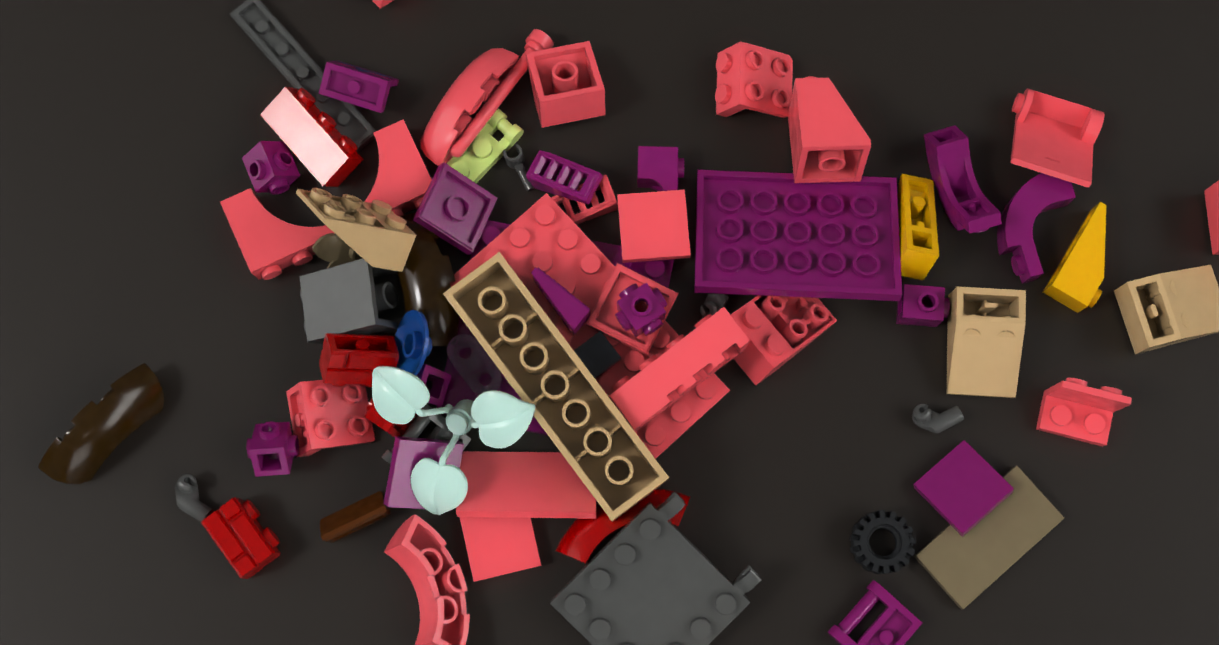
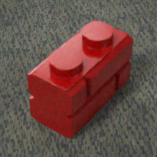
[319,333,399,387]
[201,497,281,579]

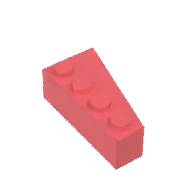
[609,307,750,431]

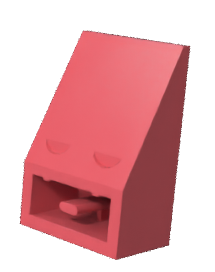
[730,295,837,385]

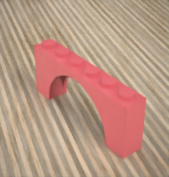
[220,119,432,280]

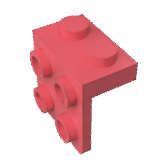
[715,41,793,118]

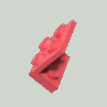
[1036,378,1132,447]
[286,380,375,457]

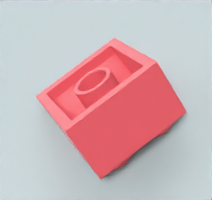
[526,41,606,128]

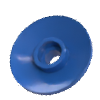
[395,310,432,376]

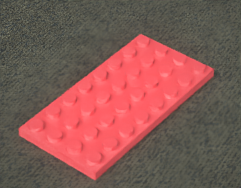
[450,193,730,459]

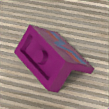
[318,60,399,113]

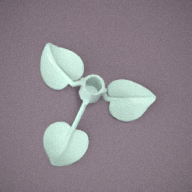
[372,366,536,515]

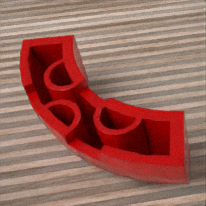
[555,489,691,564]

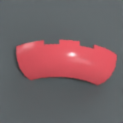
[420,48,519,166]
[384,514,470,645]

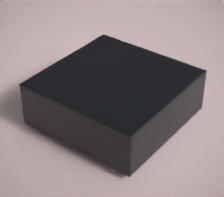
[574,331,621,379]

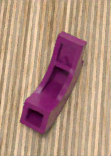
[924,125,1002,234]
[997,173,1076,284]

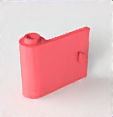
[1010,88,1105,188]

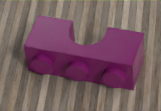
[637,146,684,191]

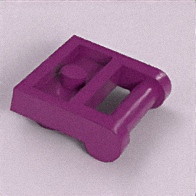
[827,580,922,645]

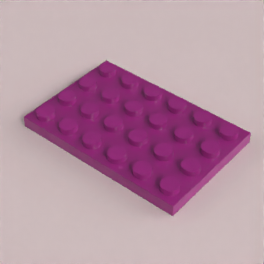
[694,170,902,301]

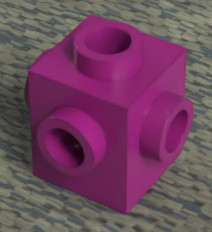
[242,141,300,195]
[615,283,667,337]
[246,421,299,477]

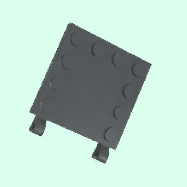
[550,491,761,645]

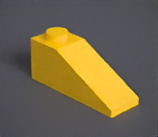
[897,173,939,280]
[1042,202,1107,313]

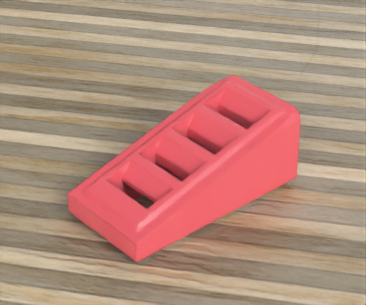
[551,174,618,225]

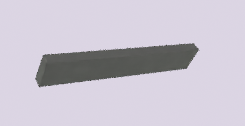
[230,0,376,153]

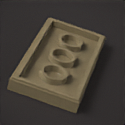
[914,466,1064,610]

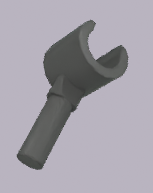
[503,144,534,192]

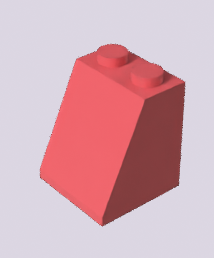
[788,76,871,183]

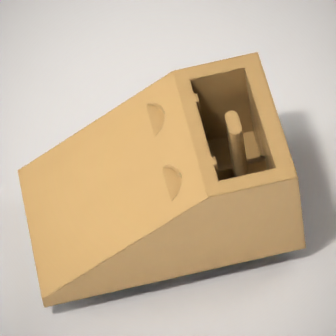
[296,188,416,272]
[1114,265,1219,354]
[946,286,1026,398]

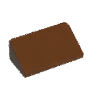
[320,491,392,543]

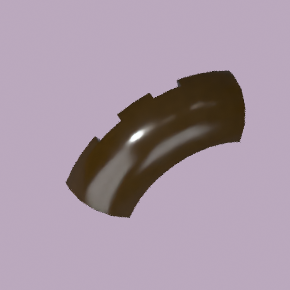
[397,213,459,346]
[38,363,164,484]

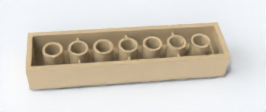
[443,252,669,522]

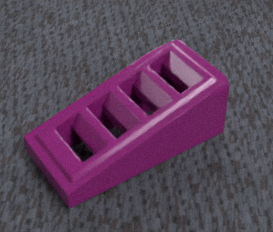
[526,150,603,205]
[531,267,590,335]

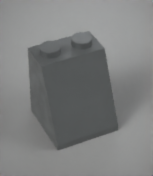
[299,258,405,345]

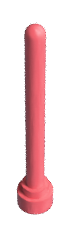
[451,29,554,157]

